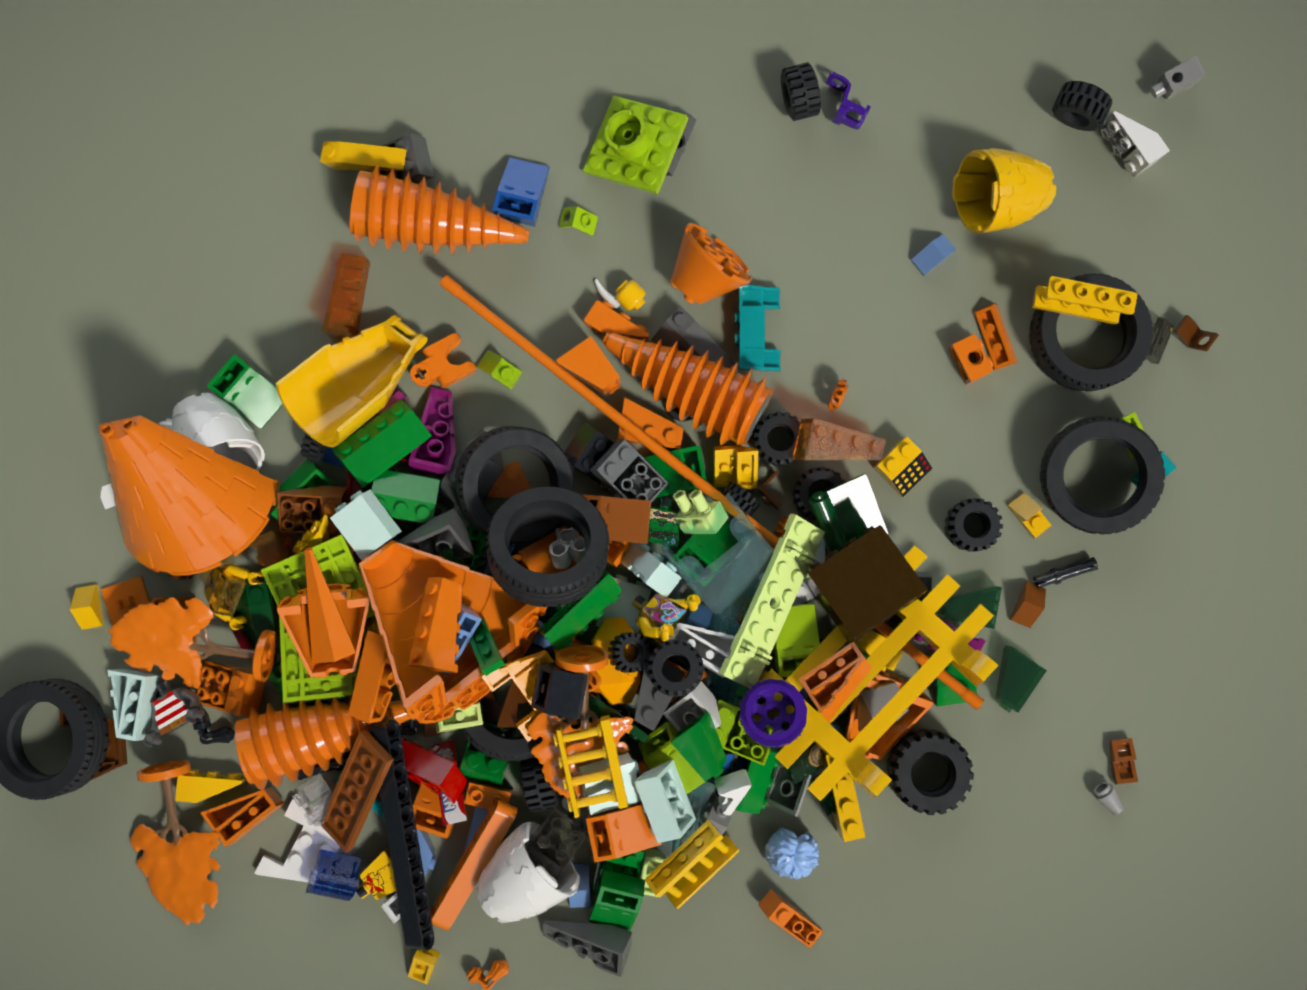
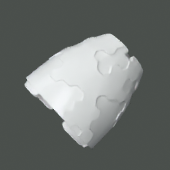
[172,392,265,471]
[476,822,580,923]

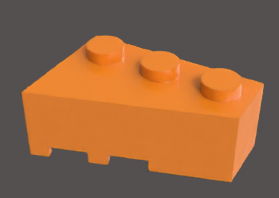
[200,787,285,847]

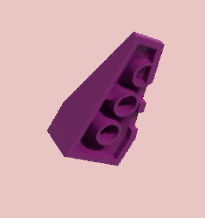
[409,387,456,475]

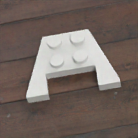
[254,797,340,884]

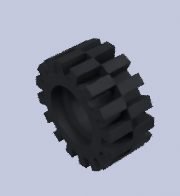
[301,432,328,462]
[721,482,760,516]
[608,632,651,673]

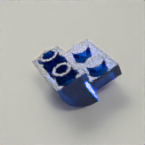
[305,849,362,901]

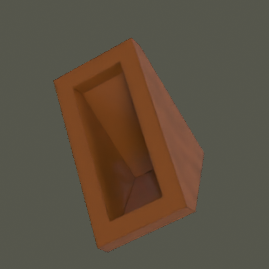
[1010,581,1046,628]

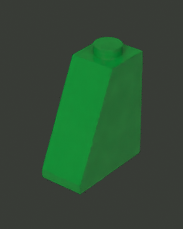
[670,711,727,781]

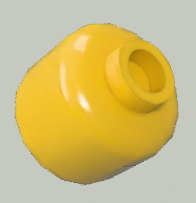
[615,279,646,311]

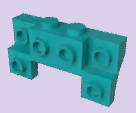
[734,285,781,372]

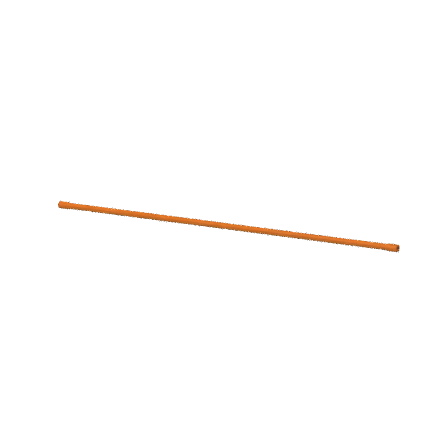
[439,275,984,710]

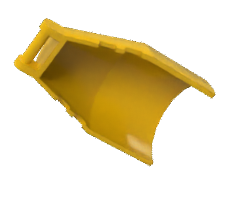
[275,315,428,448]

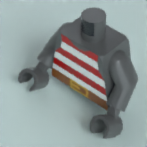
[143,680,205,748]

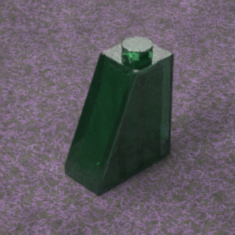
[938,586,1002,629]
[995,645,1047,713]

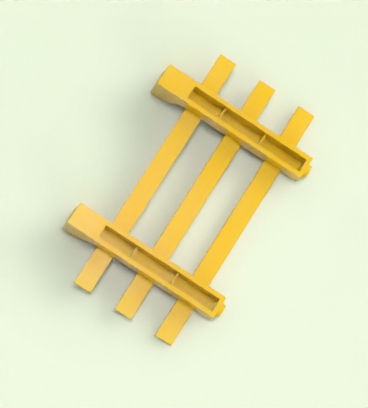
[742,545,999,801]

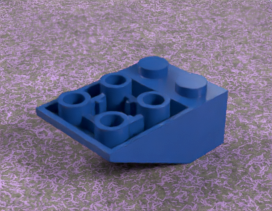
[492,157,550,227]

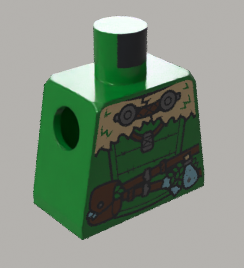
[648,497,679,548]

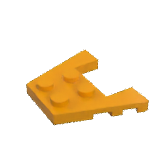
[480,650,554,742]

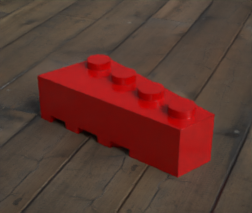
[401,736,468,804]

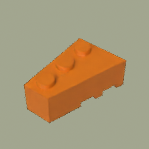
[618,398,684,450]
[799,642,872,722]

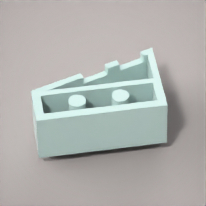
[621,543,682,598]
[108,669,160,741]

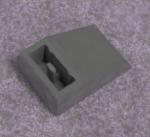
[366,133,434,184]
[590,439,669,503]

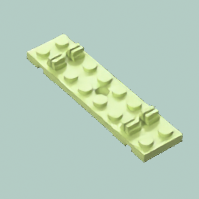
[718,514,825,688]

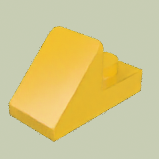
[1007,493,1052,538]
[408,949,440,984]

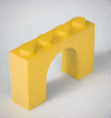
[820,748,866,842]

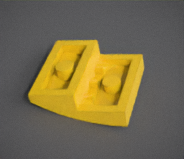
[713,446,758,489]

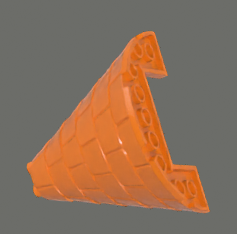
[99,415,280,576]
[359,540,547,724]

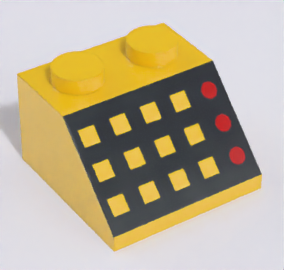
[873,437,933,497]

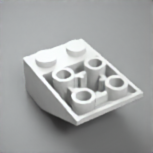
[1100,111,1170,177]

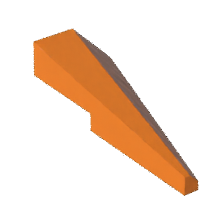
[304,547,356,663]

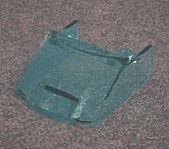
[660,493,774,621]

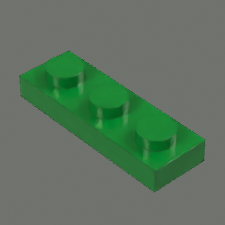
[469,618,505,676]

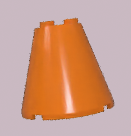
[277,584,370,678]
[844,670,934,760]

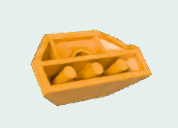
[591,617,641,705]

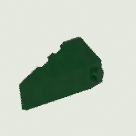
[231,582,281,667]

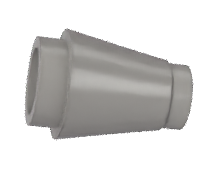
[1094,782,1124,815]

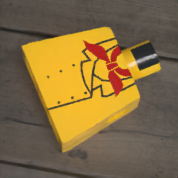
[356,847,396,900]

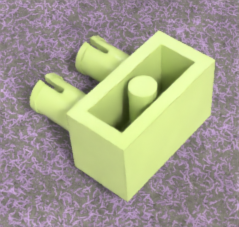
[673,490,729,534]

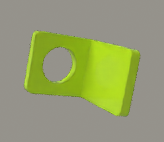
[559,206,598,236]

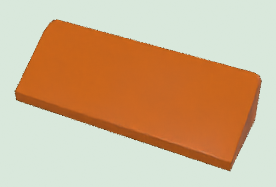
[974,304,1018,370]

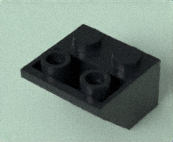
[565,423,614,484]
[531,662,588,719]

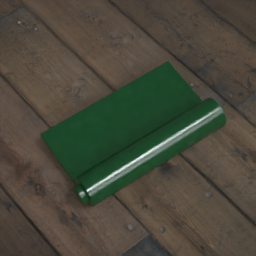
[809,473,888,554]

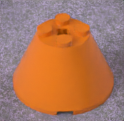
[669,223,753,304]

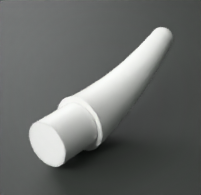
[594,279,620,309]

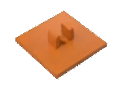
[101,576,150,626]

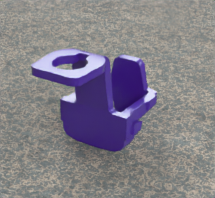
[826,72,871,130]

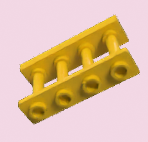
[1032,276,1137,324]
[553,715,628,818]
[644,820,739,909]

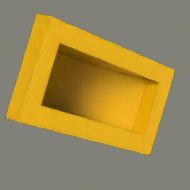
[69,585,104,630]

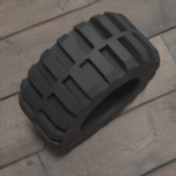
[887,729,974,815]

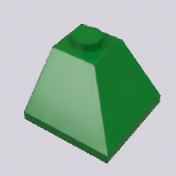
[932,663,977,707]

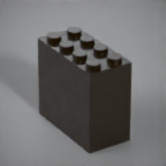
[805,524,928,644]

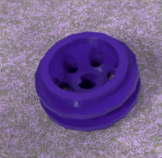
[740,679,807,748]

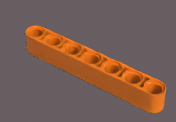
[430,799,517,931]

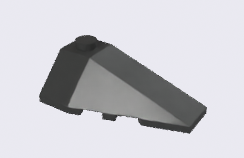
[651,306,739,369]
[397,509,474,560]
[543,920,632,977]

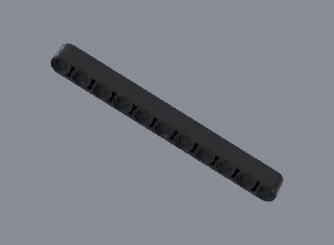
[370,720,435,951]

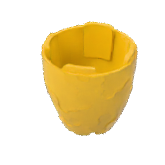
[952,148,1056,234]

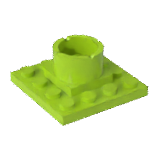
[583,95,689,195]
[261,534,375,619]
[279,616,368,703]

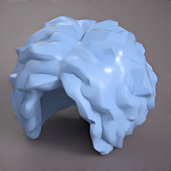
[765,828,819,880]

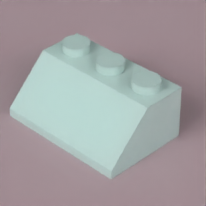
[634,760,696,843]

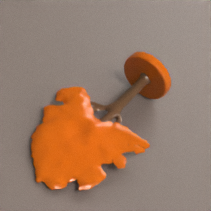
[108,597,277,689]
[528,645,634,808]
[130,760,220,925]

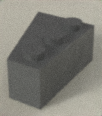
[633,653,685,731]

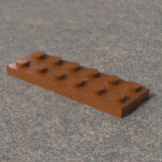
[319,730,394,853]

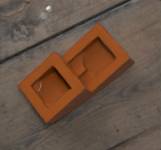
[1110,738,1138,785]

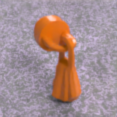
[466,959,510,990]

